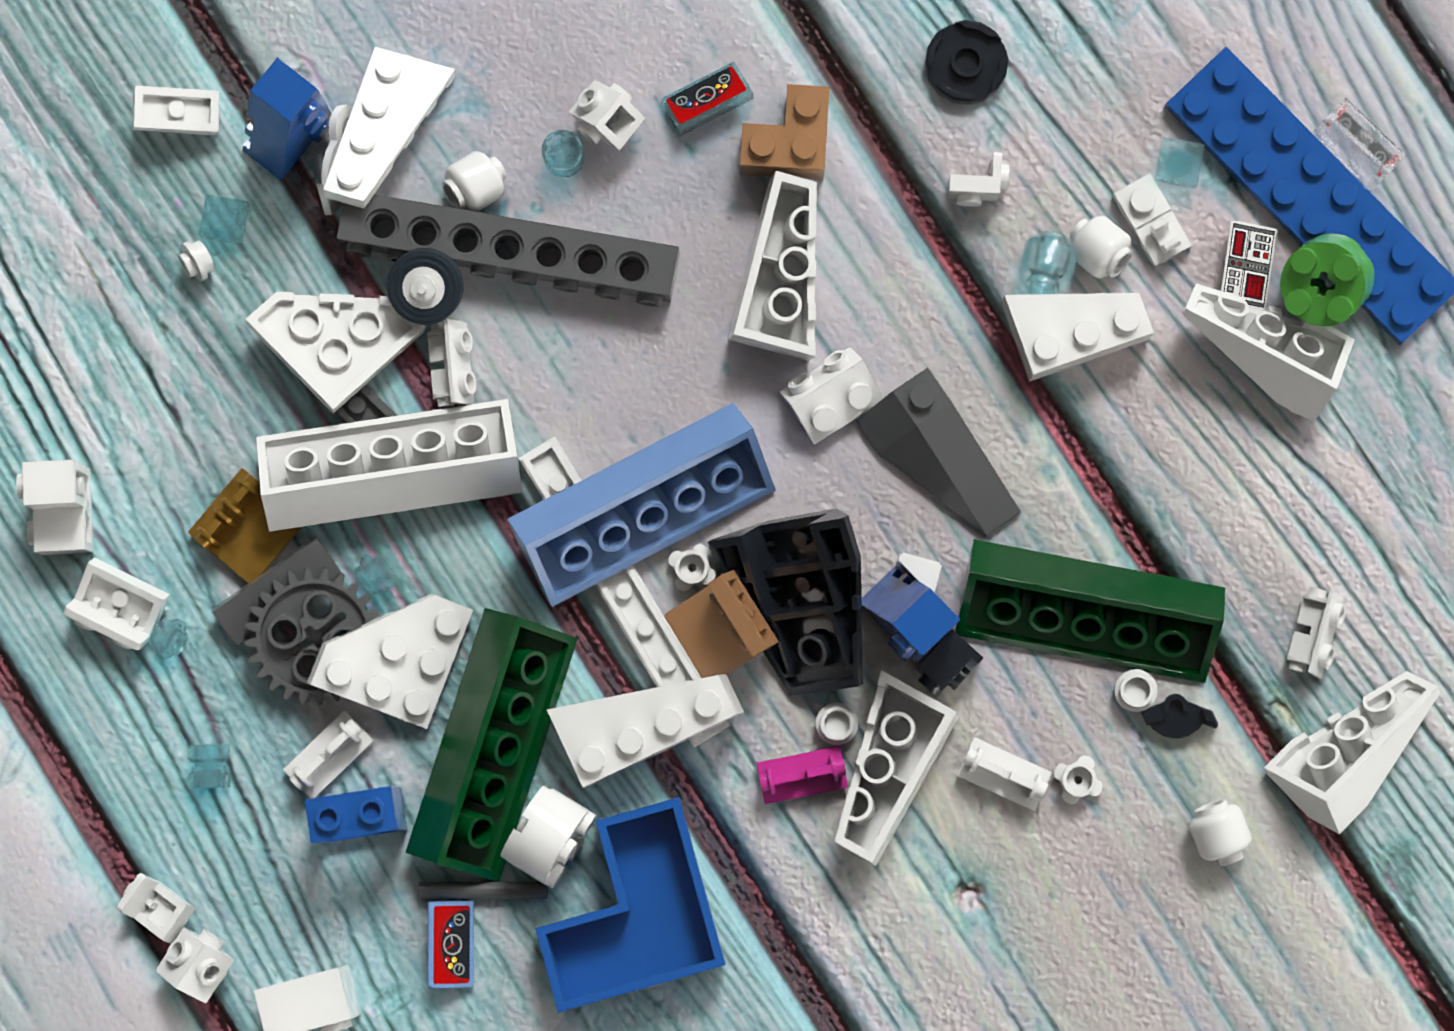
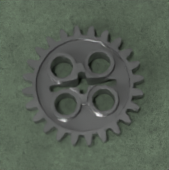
[244,566,380,705]

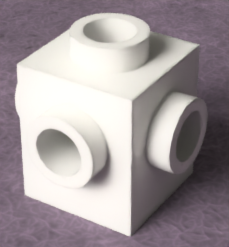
[569,80,645,151]
[155,927,234,1003]

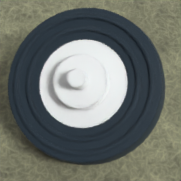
[386,248,464,325]

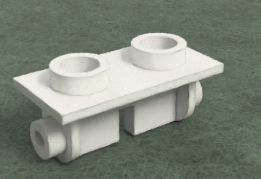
[427,318,476,408]
[1286,587,1346,680]
[283,710,374,799]
[957,737,1052,811]

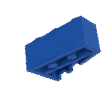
[242,57,332,180]
[862,567,961,663]

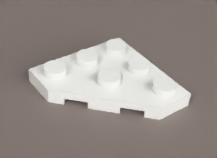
[245,292,426,413]
[307,594,473,729]

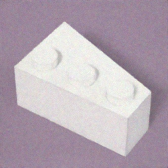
[1001,293,1154,381]

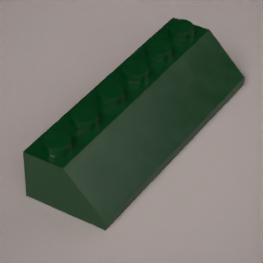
[955,539,1225,683]
[405,608,578,882]

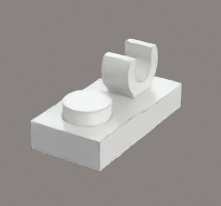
[132,86,219,135]
[1112,173,1192,268]

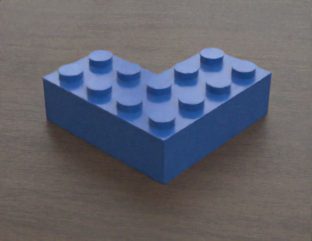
[535,797,726,1012]

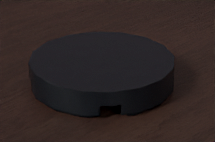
[924,20,1009,105]

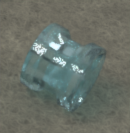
[542,130,585,177]

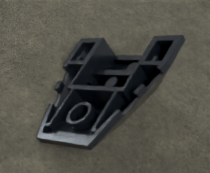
[708,508,863,696]

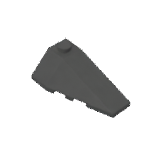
[856,367,1021,536]

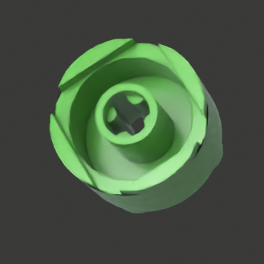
[1280,233,1375,326]

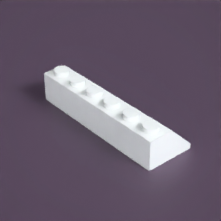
[256,399,523,532]

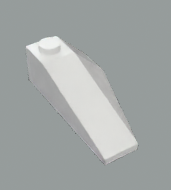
[1182,284,1355,422]

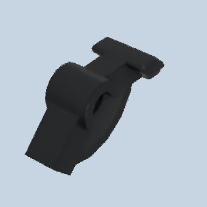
[1141,693,1218,739]

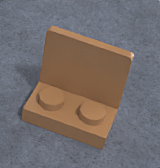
[664,570,779,678]

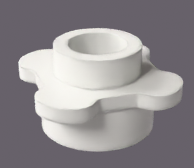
[669,544,716,592]
[1054,756,1103,804]

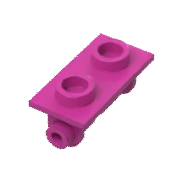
[756,746,848,804]

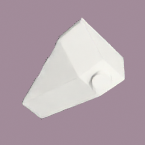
[1264,671,1441,834]

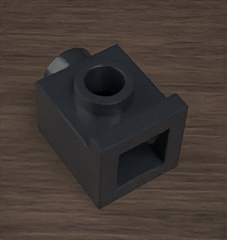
[916,629,984,697]

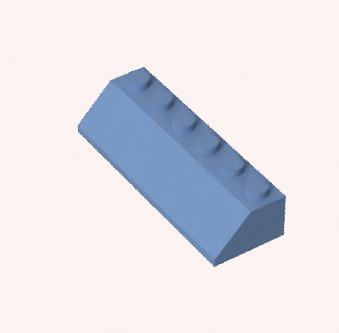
[507,403,776,607]

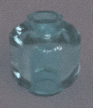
[1018,231,1076,294]

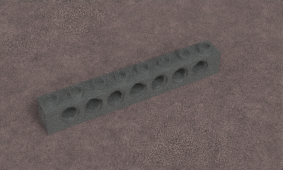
[337,194,680,307]

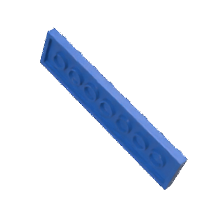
[1164,46,1454,346]

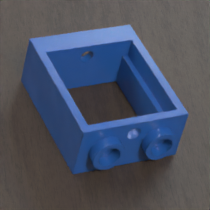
[304,786,408,843]

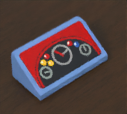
[428,901,474,988]

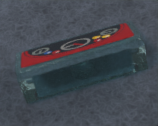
[660,61,753,137]

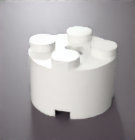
[500,785,597,889]

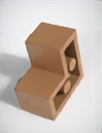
[740,84,830,180]

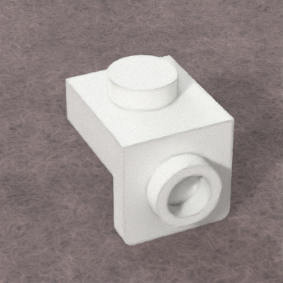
[947,152,1009,207]
[117,873,196,944]

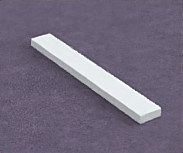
[519,437,730,748]

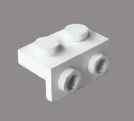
[780,348,884,445]
[63,558,170,650]

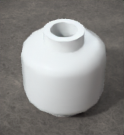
[441,151,506,212]
[1069,216,1133,279]
[1189,799,1252,866]

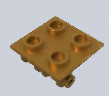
[187,468,302,583]

